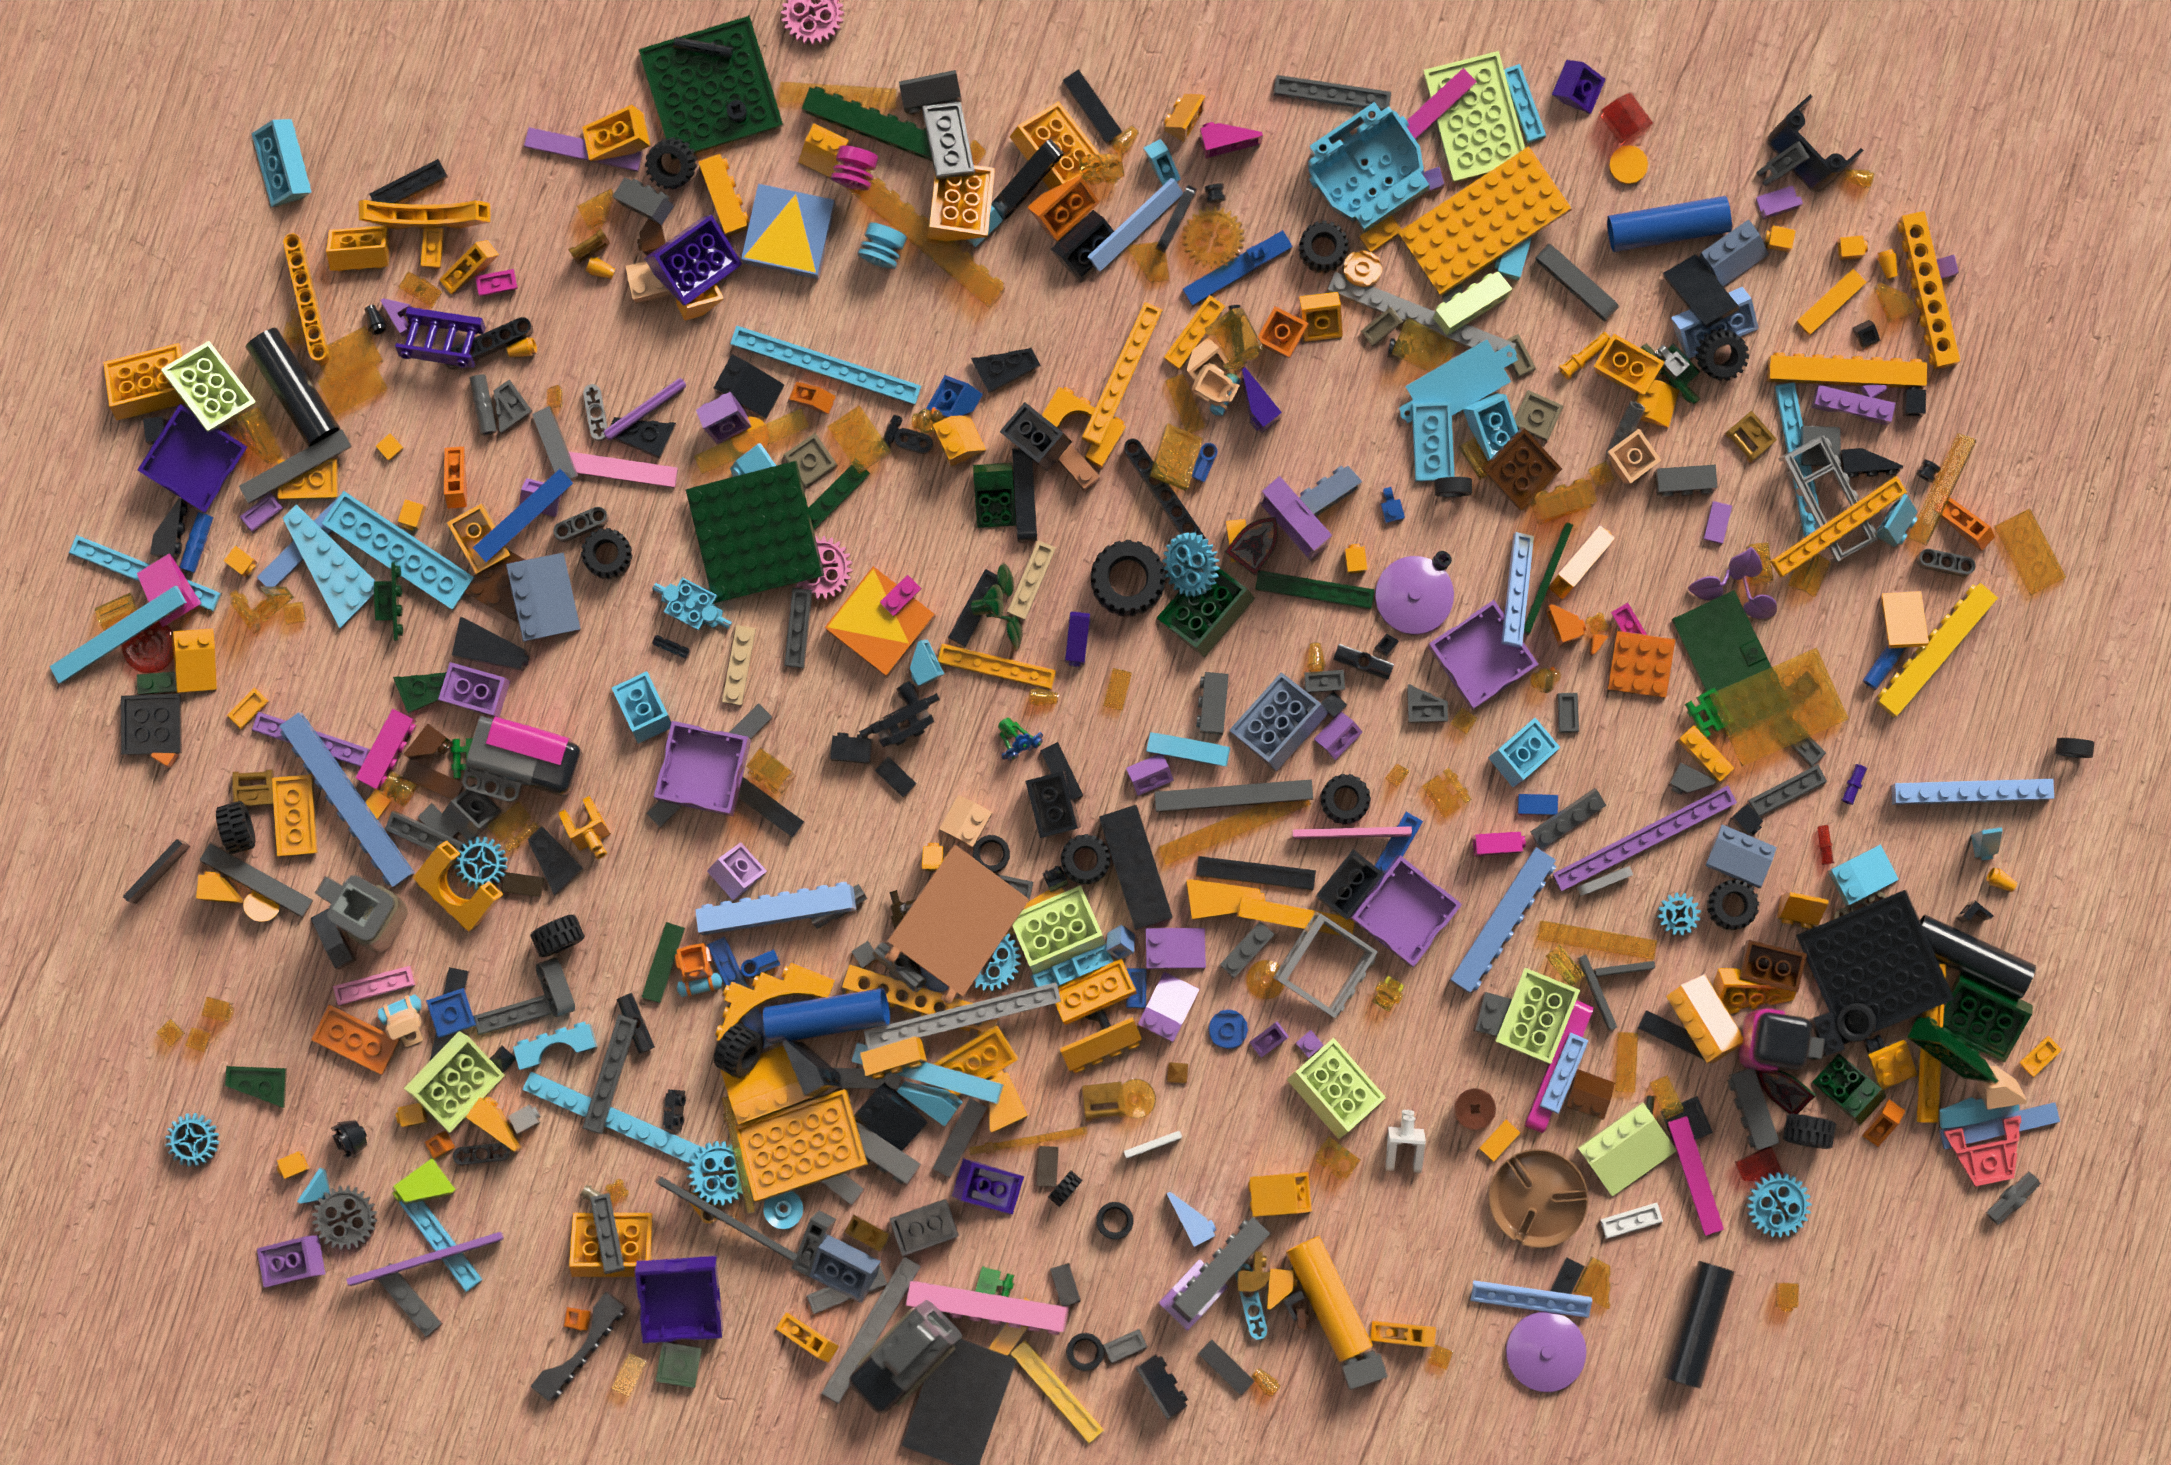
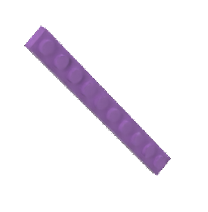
[1552,786,1737,891]

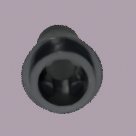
[364,305,387,335]
[896,681,919,705]

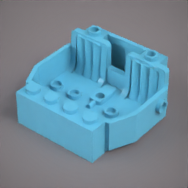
[1308,102,1430,233]

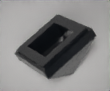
[1374,633,1399,656]
[490,1045,516,1073]

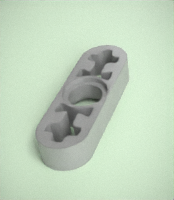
[583,384,608,441]
[1577,866,1633,896]

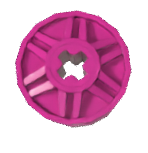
[831,145,878,190]

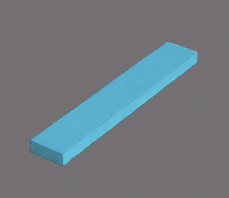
[399,1201,483,1292]

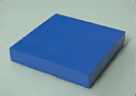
[426,988,477,1038]

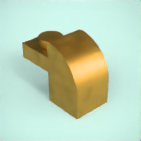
[844,1214,889,1252]
[1237,1251,1270,1292]

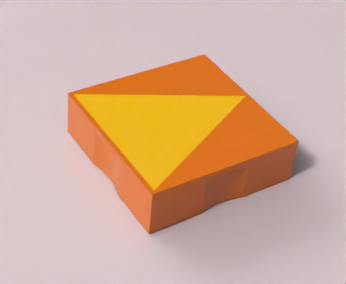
[825,566,936,678]

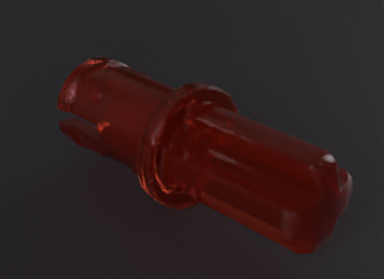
[1817,825,1834,865]

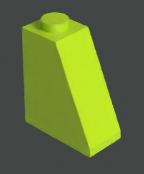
[392,1158,456,1205]

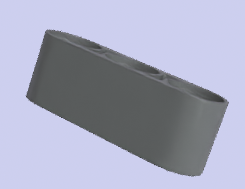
[553,507,609,542]
[1916,549,1976,577]
[536,958,575,1017]

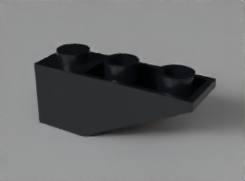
[1840,448,1903,478]
[150,498,188,559]

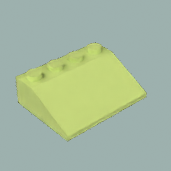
[161,341,255,432]
[1012,885,1106,975]
[1496,968,1580,1064]
[404,1031,505,1133]
[1286,1038,1386,1139]
[1578,1102,1676,1197]

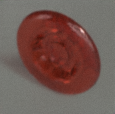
[122,621,174,673]

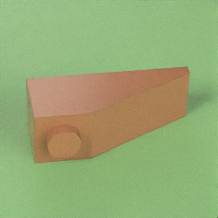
[1058,444,1100,492]

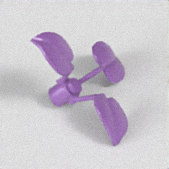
[1688,547,1777,619]

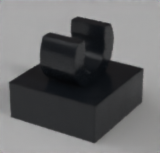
[1042,866,1068,892]

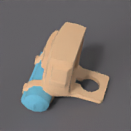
[1191,364,1241,416]
[378,994,423,1047]

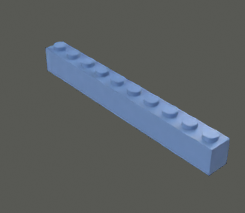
[280,712,415,887]

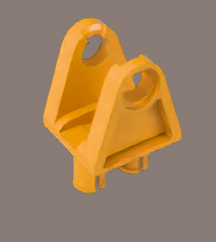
[558,795,611,859]

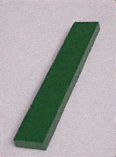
[1524,522,1573,635]
[1255,570,1374,609]

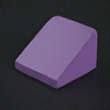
[1423,167,1444,192]
[1937,255,1959,279]
[1860,385,1887,398]

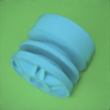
[857,222,907,269]

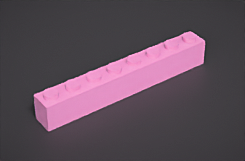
[906,1281,1069,1335]

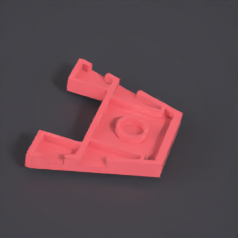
[1944,1115,2021,1186]

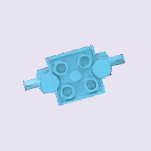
[652,577,732,630]

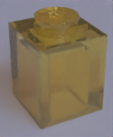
[201,997,234,1022]
[1775,1282,1799,1311]

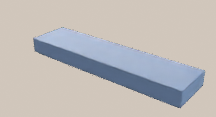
[1540,1033,1589,1114]

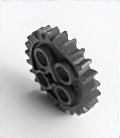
[312,1185,377,1250]

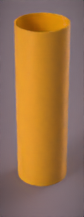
[1286,1235,1373,1362]

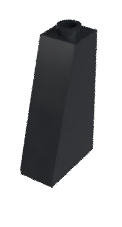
[452,617,530,671]

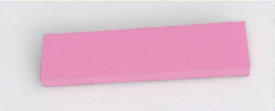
[333,966,415,1006]

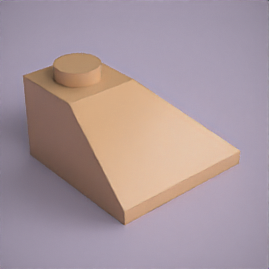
[1187,338,1235,381]

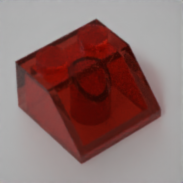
[1599,92,1653,146]

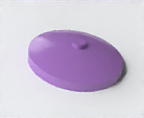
[1375,556,1454,635]
[1506,1311,1586,1392]

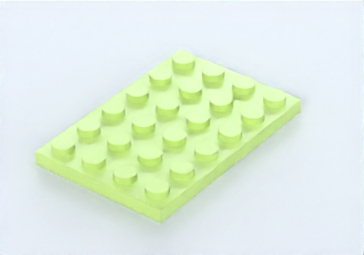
[1423,51,1525,183]

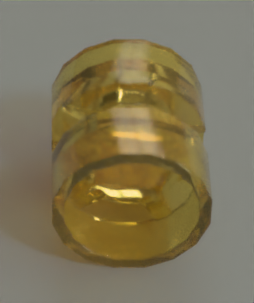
[380,771,417,807]

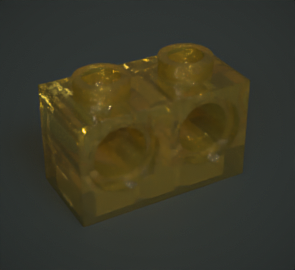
[1078,154,1125,185]
[1745,542,1773,586]
[1314,1136,1361,1180]

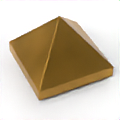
[1167,1062,1188,1083]

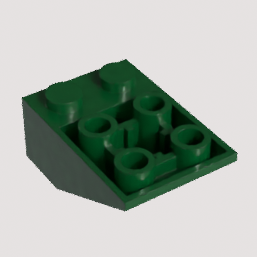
[973,462,1016,528]
[1812,1053,1887,1125]

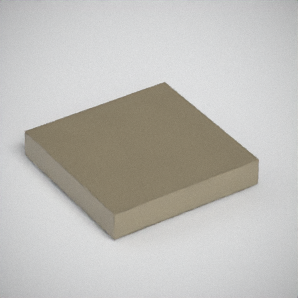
[1515,390,1563,442]
[783,433,838,488]

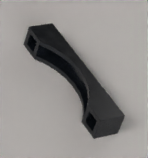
[530,1291,626,1401]

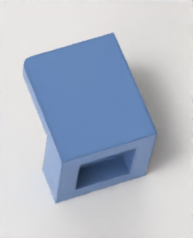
[1106,925,1135,960]

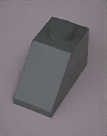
[1668,763,1716,795]

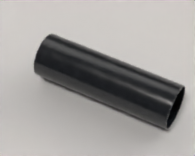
[245,328,340,447]
[1920,914,2036,999]
[1664,1261,1735,1389]

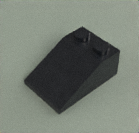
[713,354,785,419]
[999,402,1072,471]
[782,1040,841,1097]
[854,1082,928,1151]

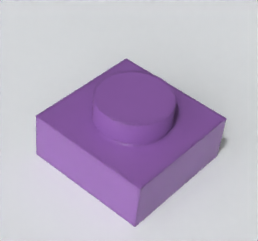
[1296,1030,1323,1058]

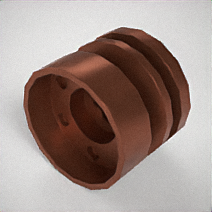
[1454,1088,1496,1130]

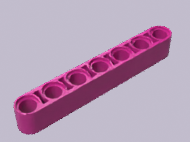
[1524,1000,1594,1134]

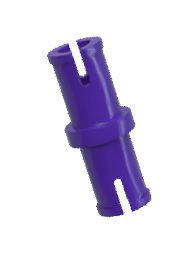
[1841,764,1867,805]

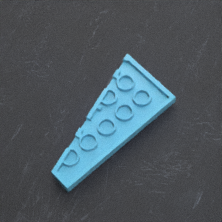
[283,504,375,629]

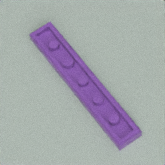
[524,127,643,172]
[252,712,370,767]

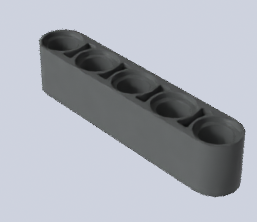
[1535,244,1619,321]

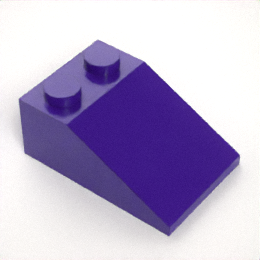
[1241,367,1282,433]
[952,1158,1024,1214]

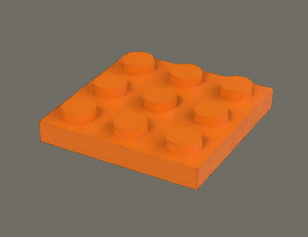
[1607,631,1675,698]

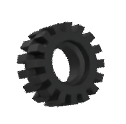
[1048,1170,1083,1208]

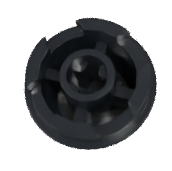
[331,1120,367,1160]

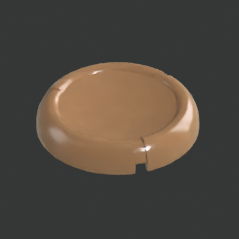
[1489,1149,1588,1248]

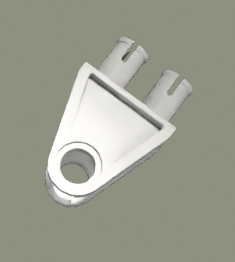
[1386,1110,1426,1173]

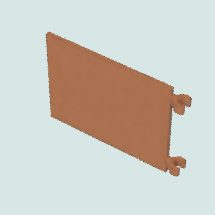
[884,844,1029,1004]

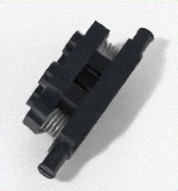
[859,693,940,747]

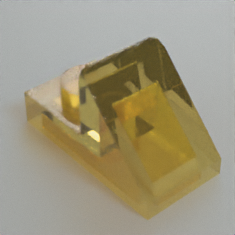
[398,271,442,308]
[254,586,294,622]

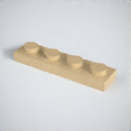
[1007,540,1056,620]
[722,625,756,706]

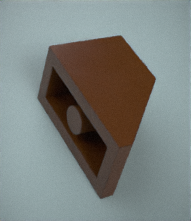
[637,219,666,255]

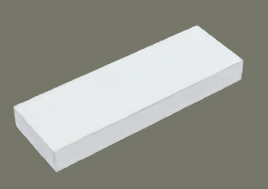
[1124,1131,1182,1158]
[1600,1202,1663,1239]

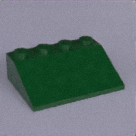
[1157,568,1255,657]
[1943,972,2033,1062]
[1907,1017,1999,1084]

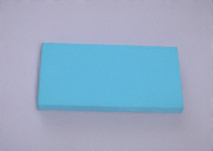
[1412,401,1455,481]

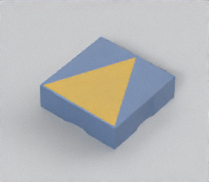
[741,184,836,279]

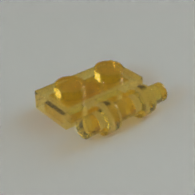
[1421,767,1472,818]
[488,801,539,852]

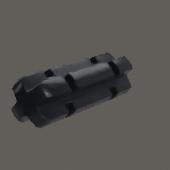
[879,415,903,452]
[652,635,690,659]

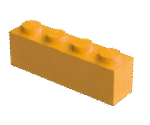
[698,154,750,237]

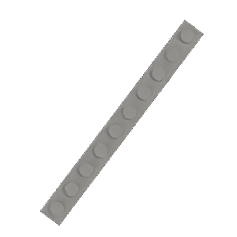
[1328,272,1516,357]
[864,982,1061,1050]

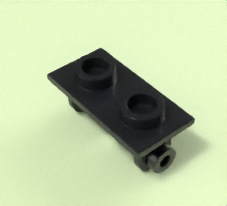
[663,1089,686,1130]

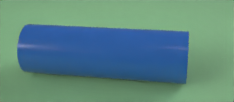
[1607,196,1732,252]
[763,988,890,1044]

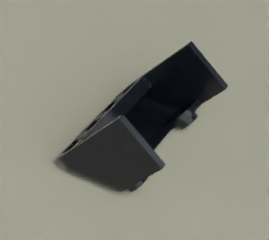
[1767,94,1864,192]

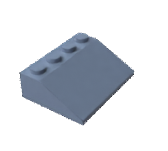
[506,553,581,642]
[1229,672,1328,771]

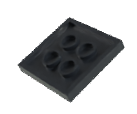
[121,694,182,755]

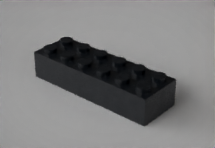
[1099,804,1173,930]

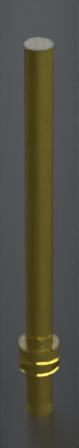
[721,1096,755,1214]
[969,1127,1087,1155]

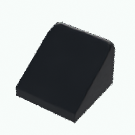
[1853,320,1880,349]
[1321,691,1347,718]

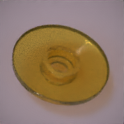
[1246,960,1285,999]
[1117,1079,1156,1119]

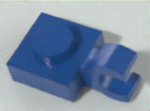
[1381,487,1405,523]

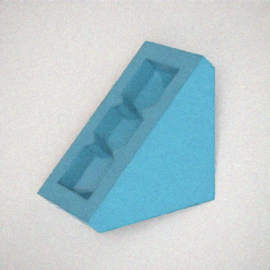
[297,1168,331,1204]

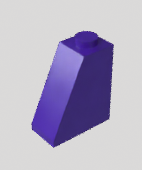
[1065,611,1090,667]

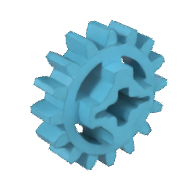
[1657,892,1701,936]

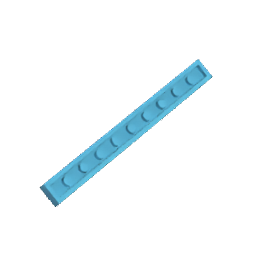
[730,325,921,405]
[522,1072,708,1165]

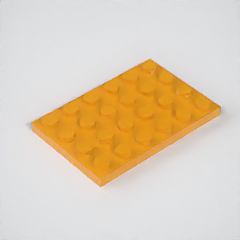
[734,1089,868,1203]

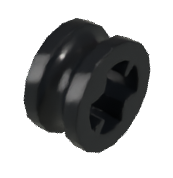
[1432,551,1452,570]

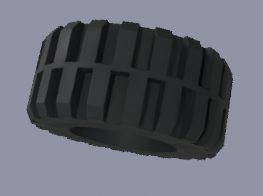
[1091,540,1165,617]

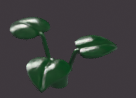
[971,562,1023,651]

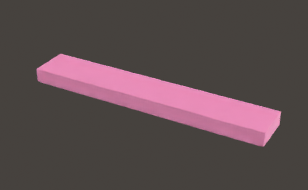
[569,452,678,488]
[1293,827,1412,840]

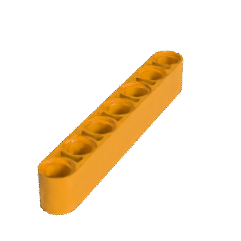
[283,233,330,365]

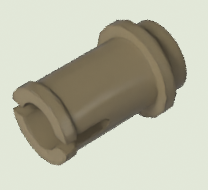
[580,1185,602,1201]

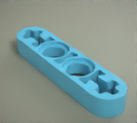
[1235,1263,1267,1340]

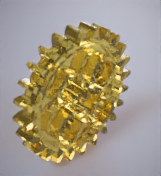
[1182,206,1245,269]

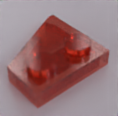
[1734,1146,1784,1182]

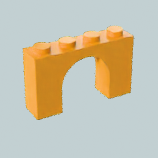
[1042,387,1126,469]
[412,840,503,932]

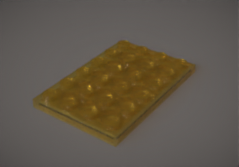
[1710,647,1849,766]

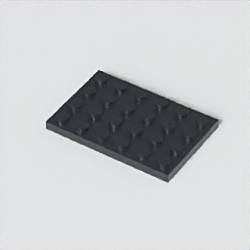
[902,1339,1017,1465]

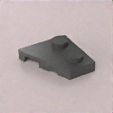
[494,379,533,433]
[1407,684,1448,723]

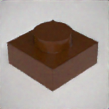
[1296,1308,1309,1329]

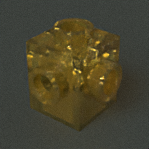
[1372,976,1404,1012]

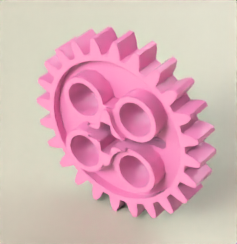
[781,0,844,45]
[796,536,853,600]

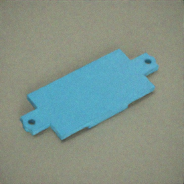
[1399,339,1518,423]

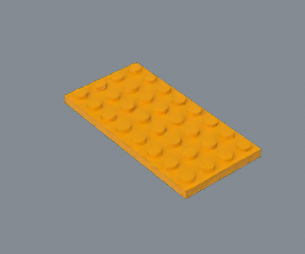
[1398,146,1572,296]

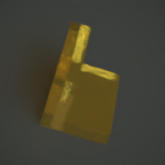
[1788,553,1830,597]
[95,592,138,631]

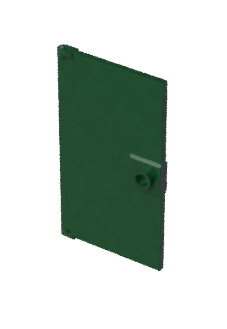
[1671,590,1791,736]

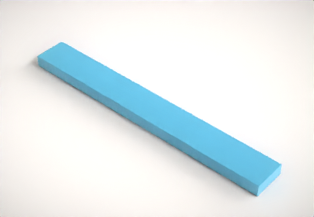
[1774,382,1819,537]
[69,535,221,612]
[49,586,187,683]
[851,1043,1003,1104]

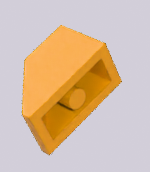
[922,843,944,871]
[1267,1268,1297,1309]

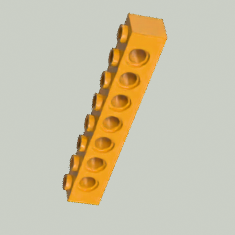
[1897,211,1960,370]
[842,965,999,1035]

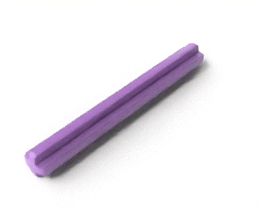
[603,378,686,440]

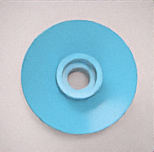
[763,1191,803,1229]

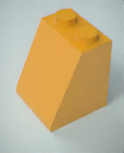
[933,415,986,467]
[989,1070,1028,1133]
[1248,1172,1312,1217]

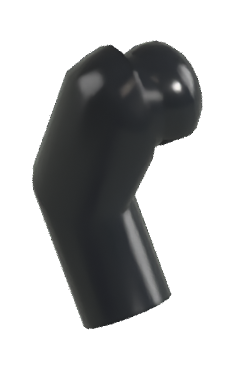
[1085,1010,1111,1030]

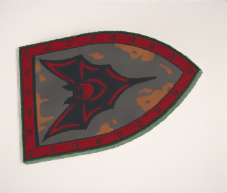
[1224,517,1278,576]
[1758,1070,1816,1114]

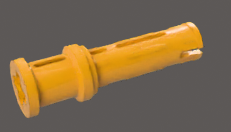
[1558,332,1610,380]

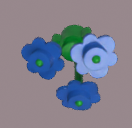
[998,717,1043,760]

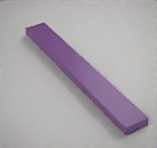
[346,1232,504,1286]

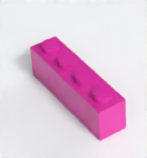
[356,708,416,790]

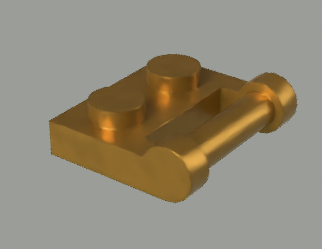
[568,228,610,264]
[1725,410,1777,463]
[232,769,274,806]
[1082,1082,1125,1121]

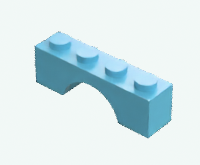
[513,1022,597,1070]

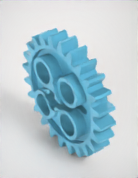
[1162,532,1220,597]
[973,934,1021,991]
[686,1141,749,1206]
[1746,1172,1812,1237]

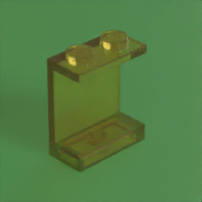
[1204,308,1264,370]

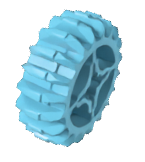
[454,837,508,890]
[165,1113,220,1167]

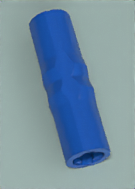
[179,512,214,573]
[1863,645,1907,690]

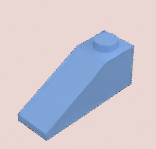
[1166,1192,1217,1247]

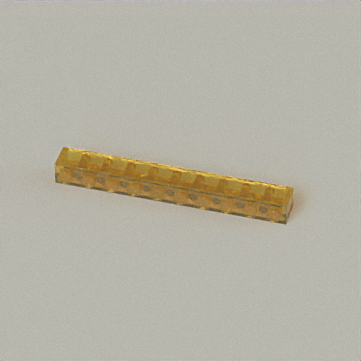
[845,171,1005,308]

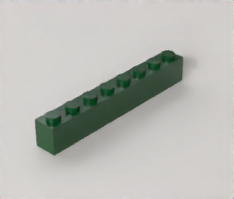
[801,86,933,162]

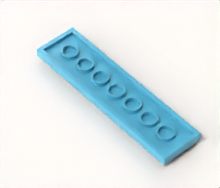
[322,491,474,610]

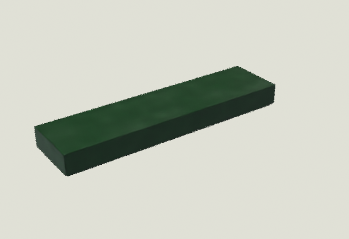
[642,922,685,1003]

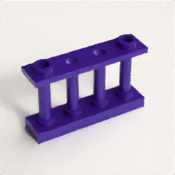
[395,307,486,368]

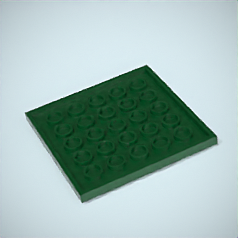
[638,15,784,160]
[685,461,825,603]

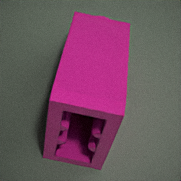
[1472,832,1526,857]

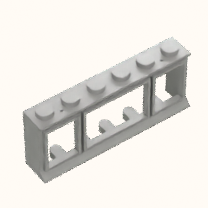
[1778,435,1878,562]

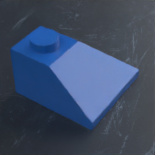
[926,375,983,418]

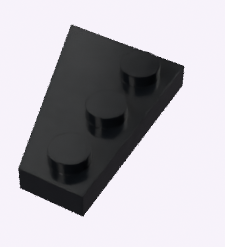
[971,348,1041,393]
[527,826,583,896]

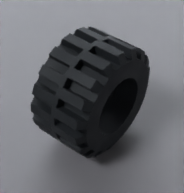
[645,137,697,190]
[1299,221,1348,273]
[1695,328,1749,381]
[581,528,633,579]
[1320,774,1371,825]
[216,801,256,854]
[1061,834,1110,885]
[1707,880,1760,930]
[530,915,585,957]
[714,1023,764,1078]
[1783,1114,1836,1149]

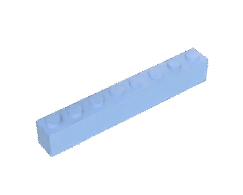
[1891,779,2054,805]
[695,882,856,935]

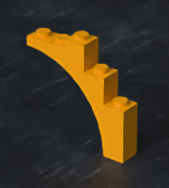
[359,200,490,230]
[715,963,835,1042]

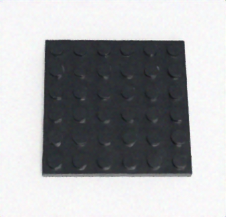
[1796,889,1954,1044]

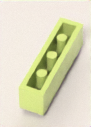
[1433,271,1512,336]

